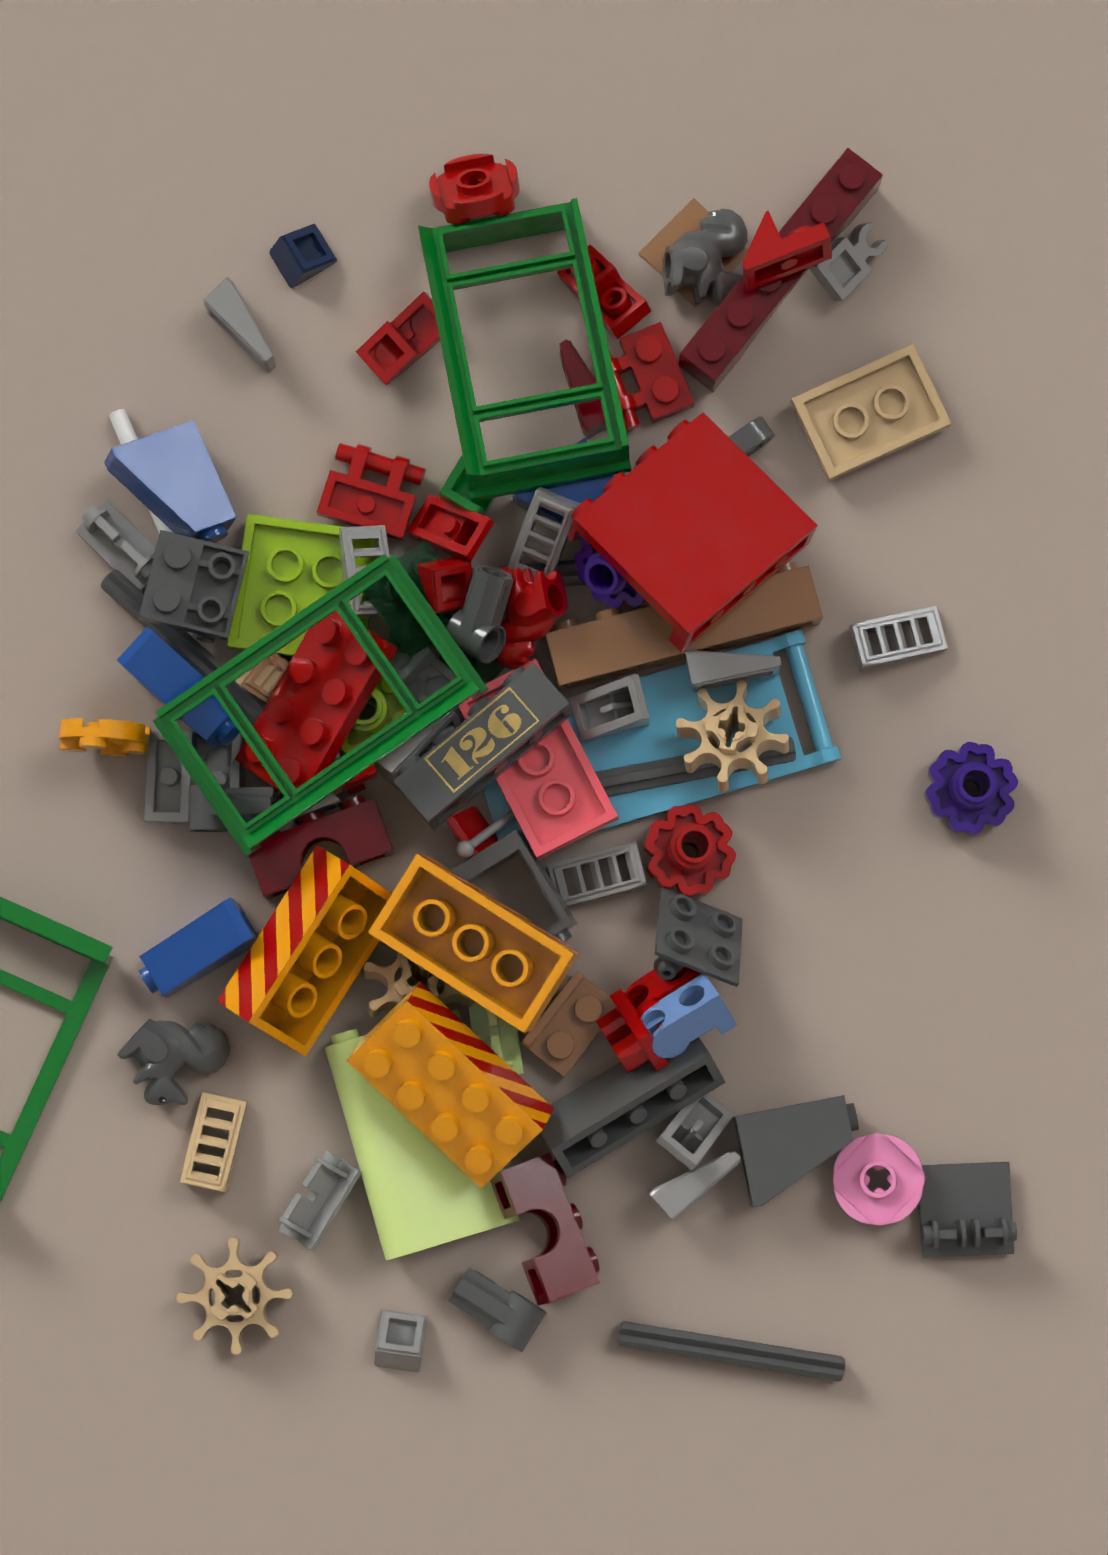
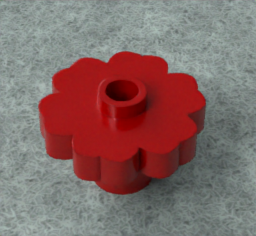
[643,804,736,897]

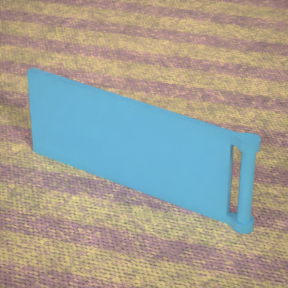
[483,630,842,855]

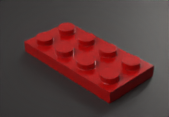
[235,611,398,791]

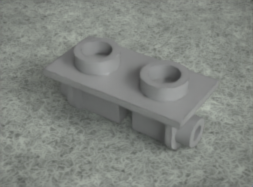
[75,500,156,591]
[278,1150,362,1252]

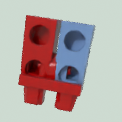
[596,966,737,1073]

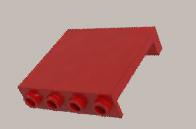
[567,412,818,653]

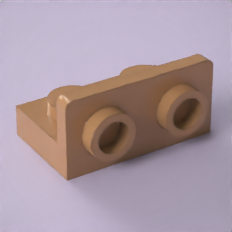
[521,970,616,1078]

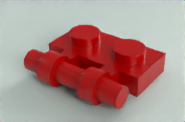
[593,322,695,432]
[317,443,426,541]

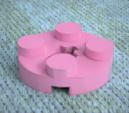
[833,1133,926,1226]

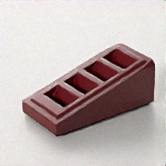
[559,339,606,440]

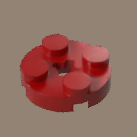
[429,154,520,224]

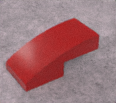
[355,291,440,385]

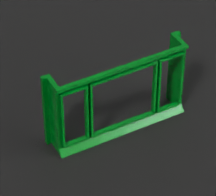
[418,198,631,502]
[153,554,488,857]
[0,897,113,1204]

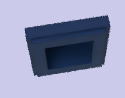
[269,223,337,287]

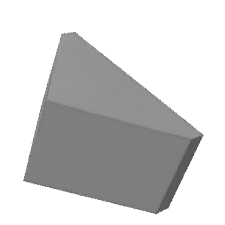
[570,674,649,742]
[655,1094,734,1171]

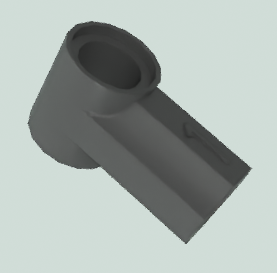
[446,565,514,664]
[189,784,280,832]
[448,1267,547,1352]

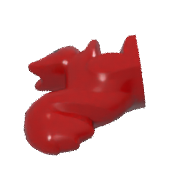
[495,567,569,669]

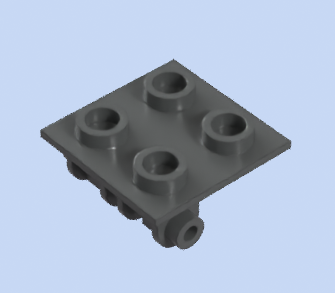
[653,887,743,987]
[919,1162,1017,1258]

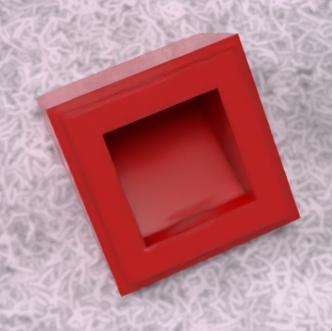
[417,557,472,614]
[447,807,498,858]

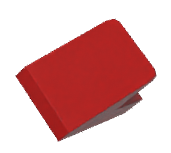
[742,211,832,291]
[406,494,495,561]

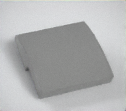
[144,731,245,824]

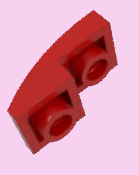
[557,244,651,339]

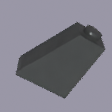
[733,1095,859,1207]

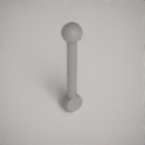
[456,806,517,858]

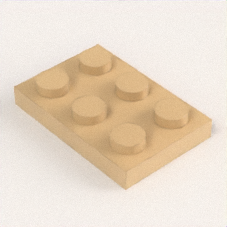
[791,343,952,482]

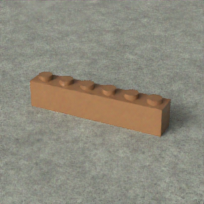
[545,562,823,691]

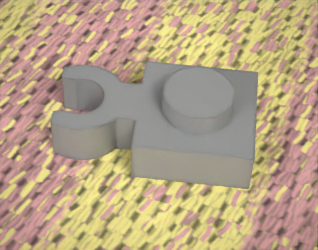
[809,222,888,301]

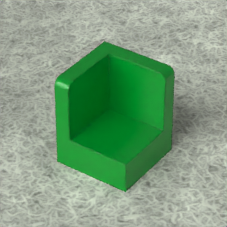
[439,455,496,515]

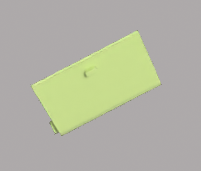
[325,1009,519,1261]

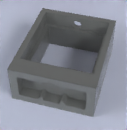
[452,830,578,942]

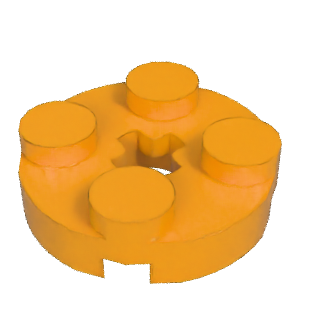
[58,718,151,757]

